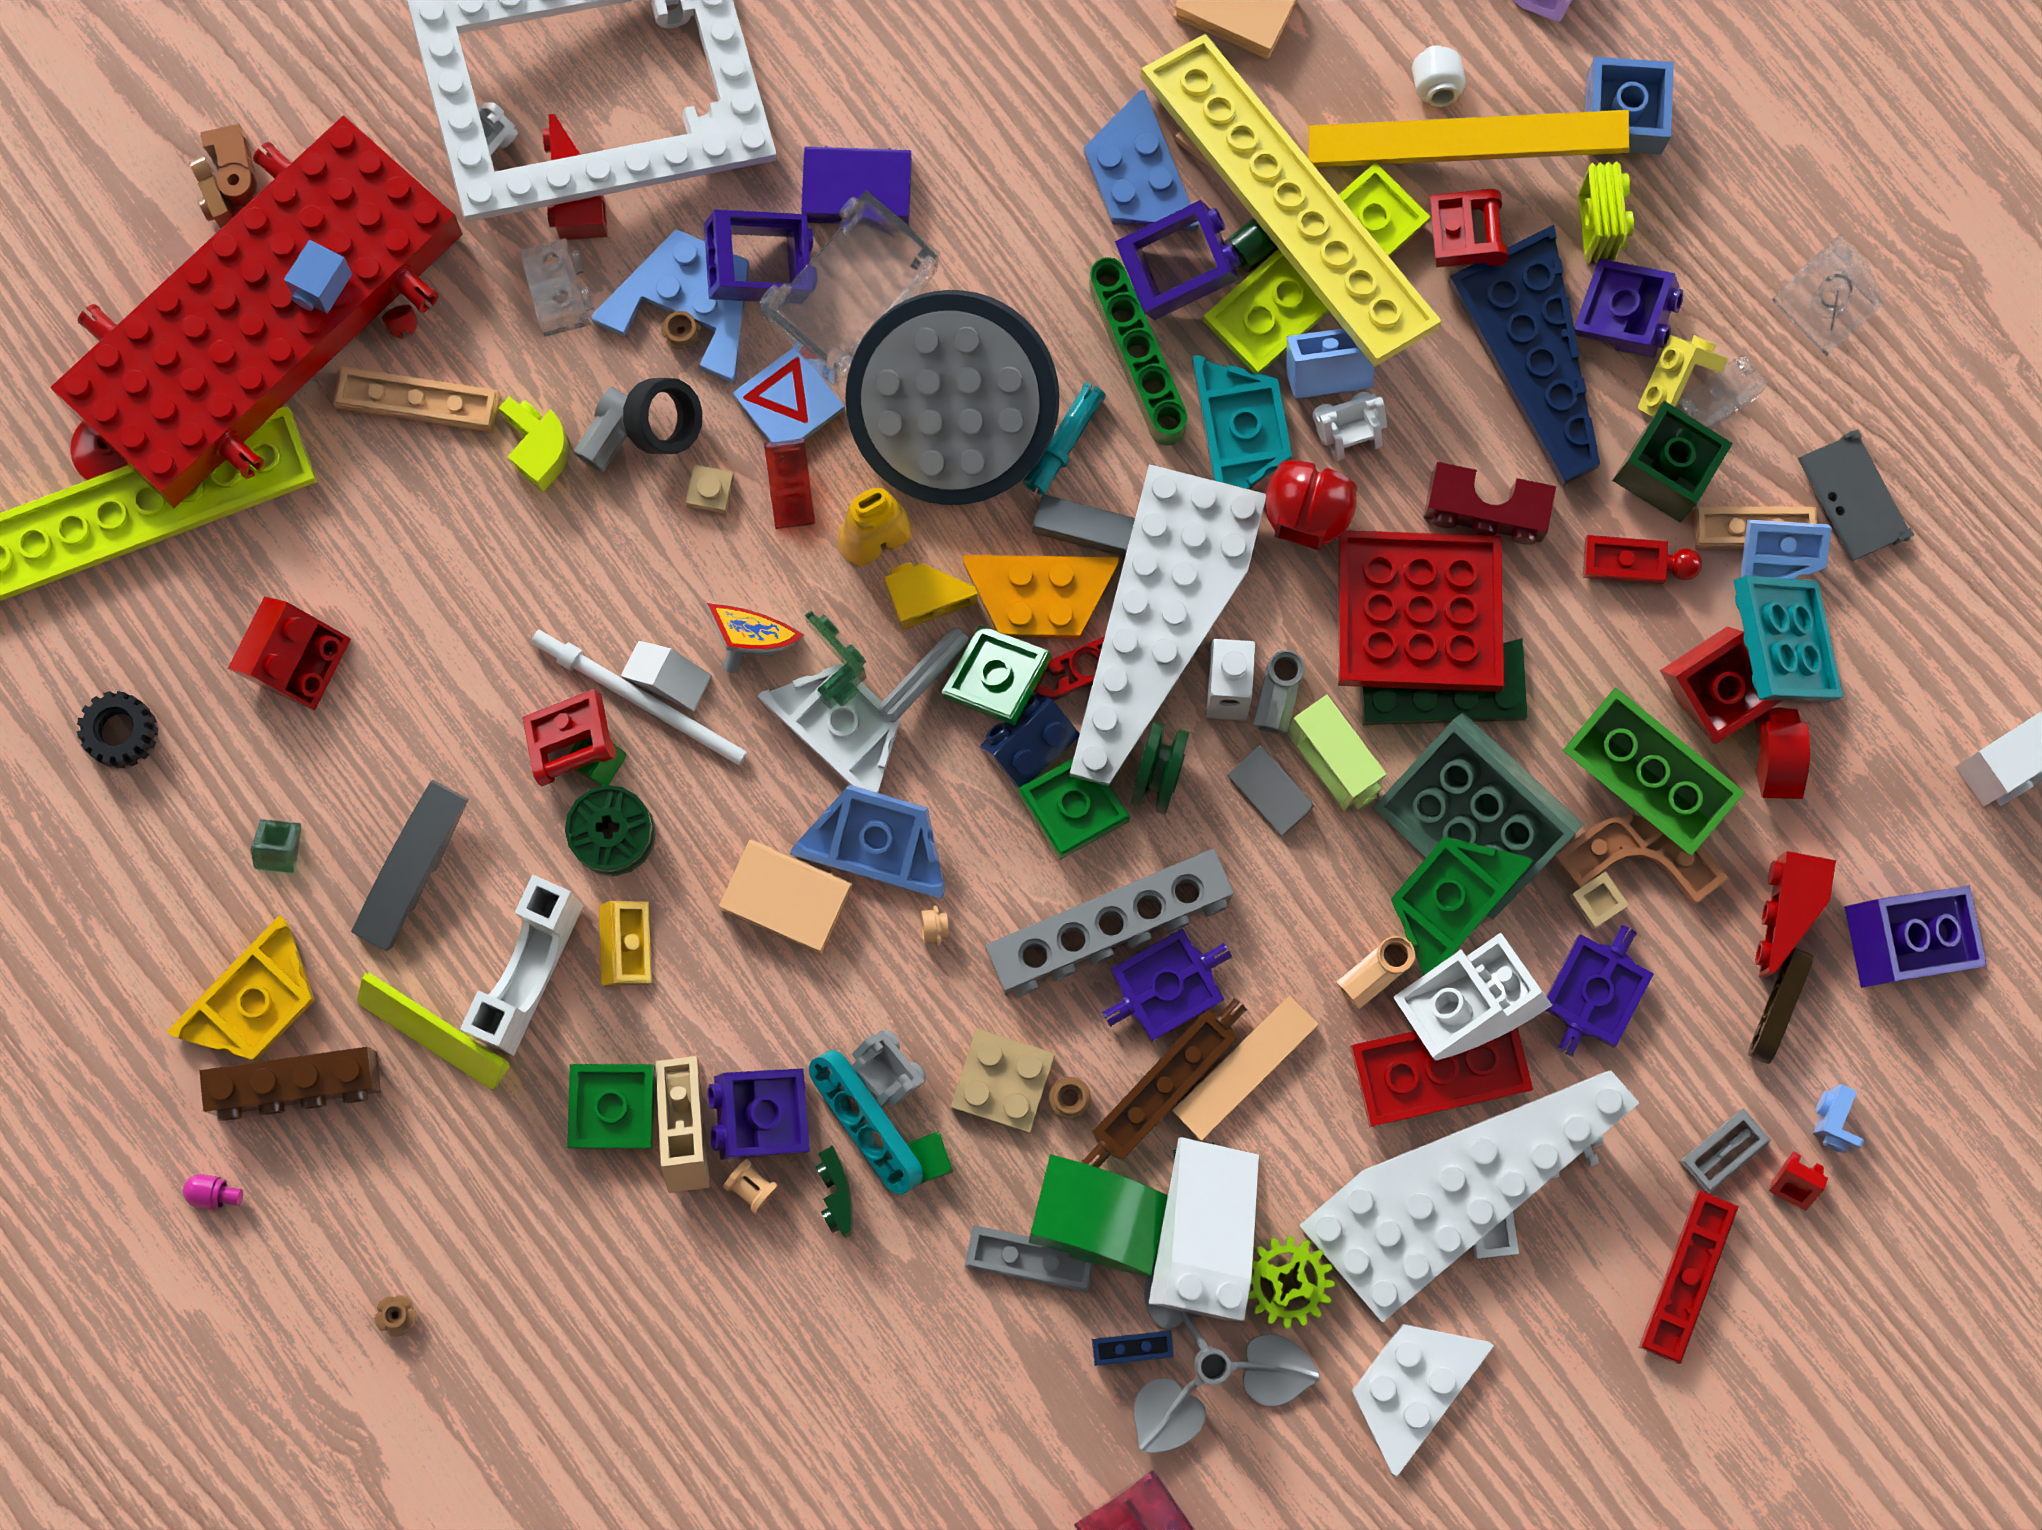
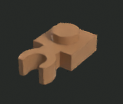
[189,156,234,228]

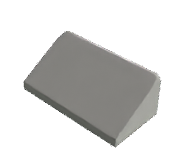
[1227,745,1314,837]

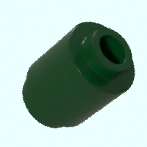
[1224,218,1278,272]

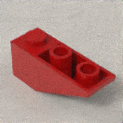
[543,114,608,241]
[1755,851,1836,978]

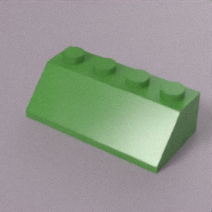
[1562,687,1745,856]

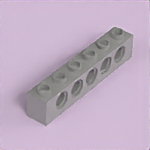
[985,848,1234,997]

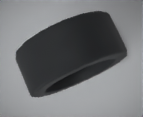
[623,378,703,454]

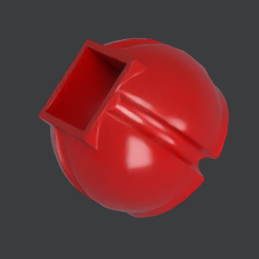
[1265,460,1358,551]

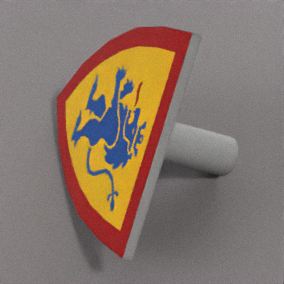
[706,603,804,673]

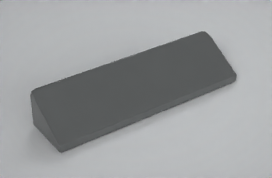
[1032,495,1135,557]

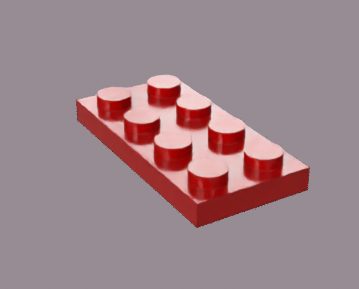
[1350,1027,1533,1127]

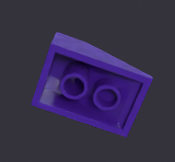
[1844,885,1987,988]

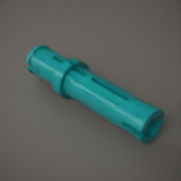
[1023,382,1106,496]

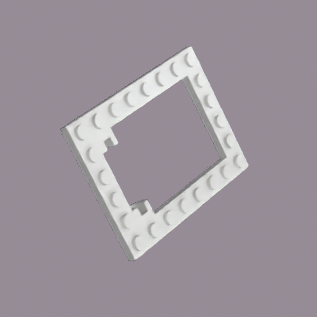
[407,0,777,222]

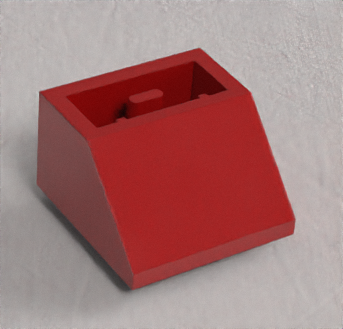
[227,596,351,711]

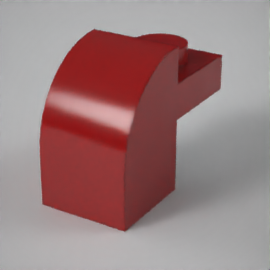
[1754,707,1810,799]

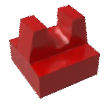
[1769,1151,1828,1211]

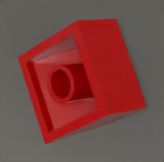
[1660,626,1783,744]

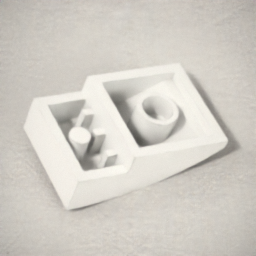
[1394,933,1553,1061]

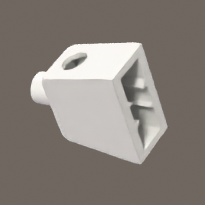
[1206,639,1255,721]

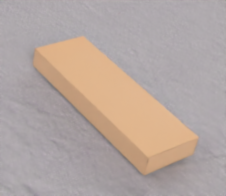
[1693,507,1817,549]

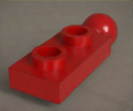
[1583,535,1702,584]

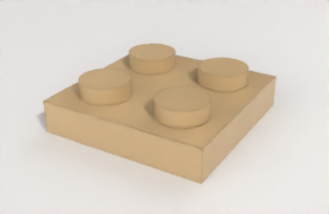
[951,1028,1055,1134]

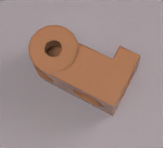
[200,124,258,206]

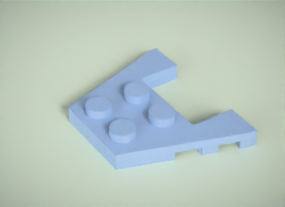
[591,229,749,384]

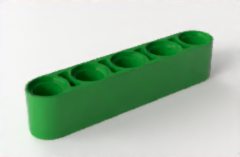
[1089,257,1187,446]

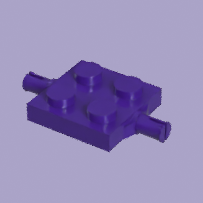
[1545,925,1654,1056]
[1102,928,1232,1042]

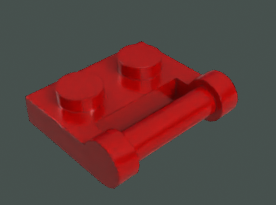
[1430,189,1508,268]
[522,689,616,786]

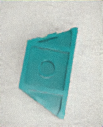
[1192,355,1292,489]

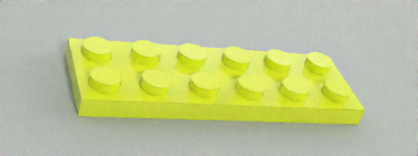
[1203,162,1431,374]

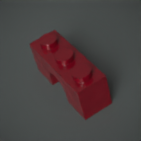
[1423,462,1557,545]

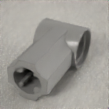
[573,387,628,472]
[1252,650,1305,735]

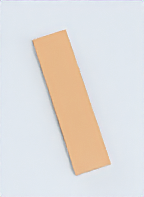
[333,366,500,432]
[1172,995,1319,1142]

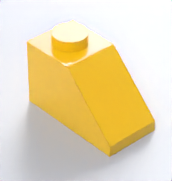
[884,562,978,631]

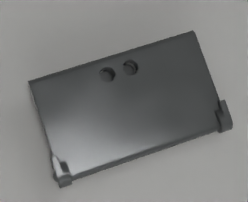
[1798,429,1914,561]

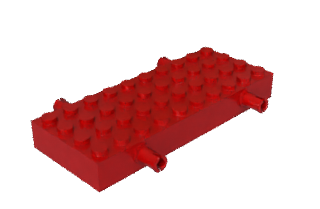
[50,115,463,508]

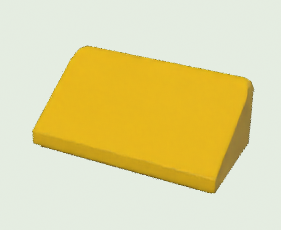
[599,901,652,986]

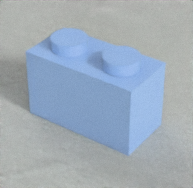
[1286,328,1374,399]

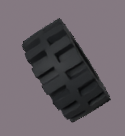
[77,691,158,768]

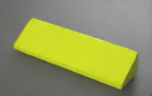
[357,973,510,1089]

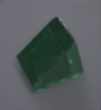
[250,819,301,873]

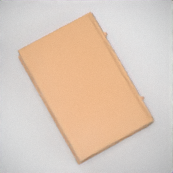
[1173,0,1298,61]
[719,839,853,955]

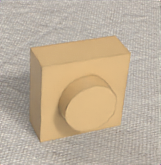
[686,465,734,514]
[1570,871,1629,930]

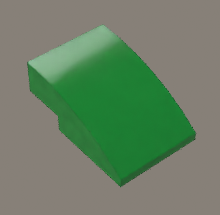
[1029,1154,1168,1278]

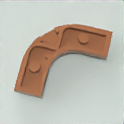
[1553,814,1728,905]

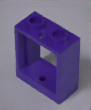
[1115,200,1240,320]
[704,209,816,303]

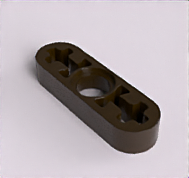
[1748,947,1814,1064]

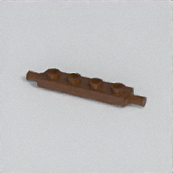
[1081,998,1247,1168]

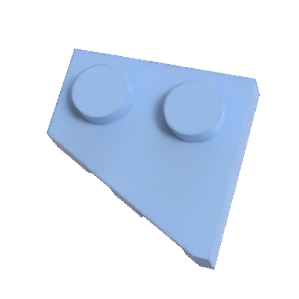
[1740,520,1832,579]

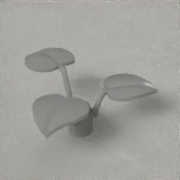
[1134,1258,1320,1453]

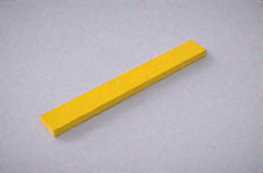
[1308,110,1629,168]

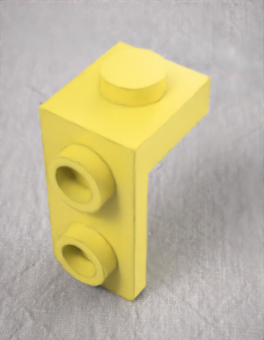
[1638,334,1728,416]

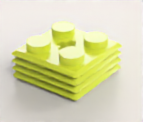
[1578,161,1634,264]

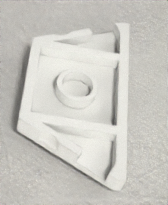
[757,664,901,793]
[1351,1324,1494,1477]

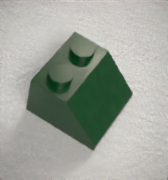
[1612,401,1733,523]

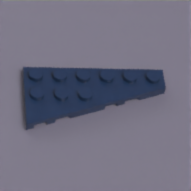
[1448,225,1600,486]

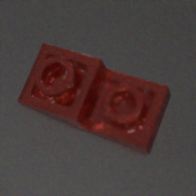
[764,438,815,529]

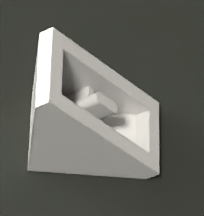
[621,641,712,712]

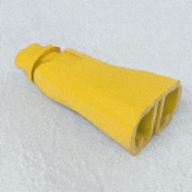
[837,488,912,567]

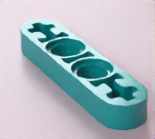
[809,1050,923,1195]

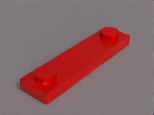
[1638,1190,1739,1364]

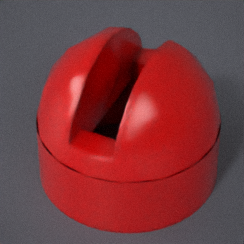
[382,304,418,339]

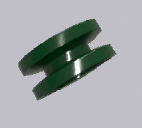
[1130,722,1189,815]
[565,785,656,876]

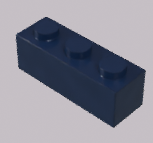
[1091,1330,1174,1366]

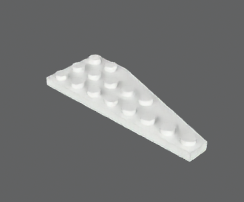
[1069,464,1266,786]
[1299,1070,1639,1323]

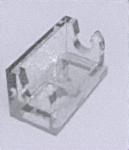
[1675,356,1769,430]

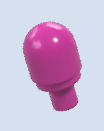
[183,1174,243,1210]

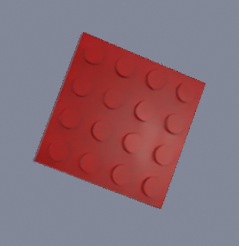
[1338,530,1504,692]

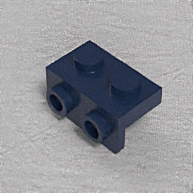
[980,694,1080,788]

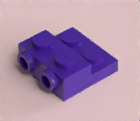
[1574,258,1684,358]
[707,1068,810,1160]

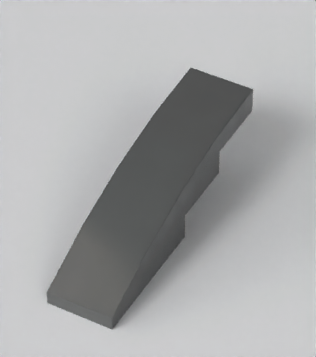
[351,780,469,951]

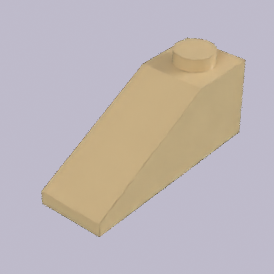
[656,1056,710,1193]

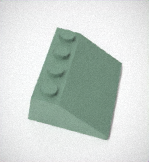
[1372,712,1584,920]

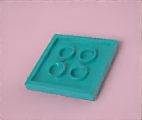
[1733,575,1844,702]

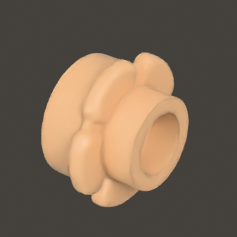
[921,906,949,946]

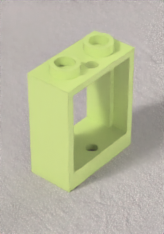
[1287,694,1386,812]

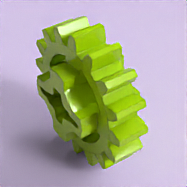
[1248,1235,1335,1328]

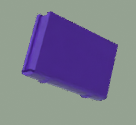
[801,146,912,226]

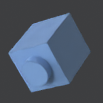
[284,240,352,313]

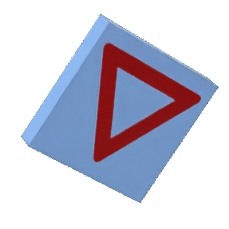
[733,346,845,457]

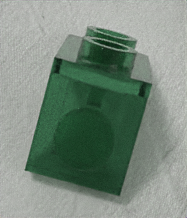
[804,610,867,709]

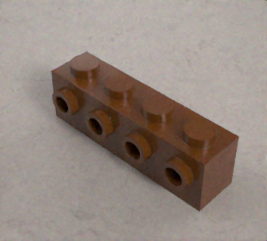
[199,1047,381,1121]

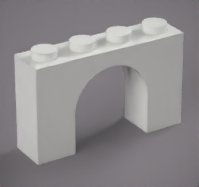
[460,874,584,1056]

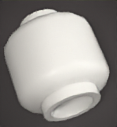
[1412,46,1466,107]

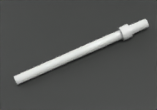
[531,629,747,766]

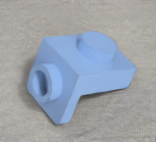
[1813,1084,1864,1153]

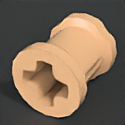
[723,1158,779,1214]

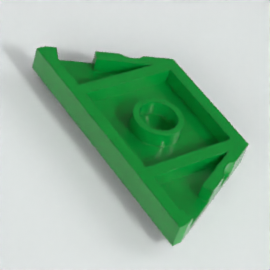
[1391,836,1534,976]

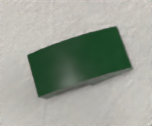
[816,1145,853,1238]

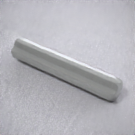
[878,627,969,723]

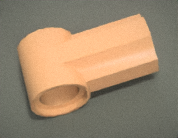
[1336,936,1415,1010]

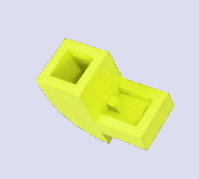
[499,396,569,493]

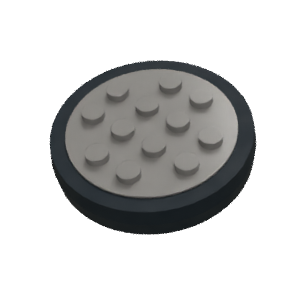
[845,290,1060,505]

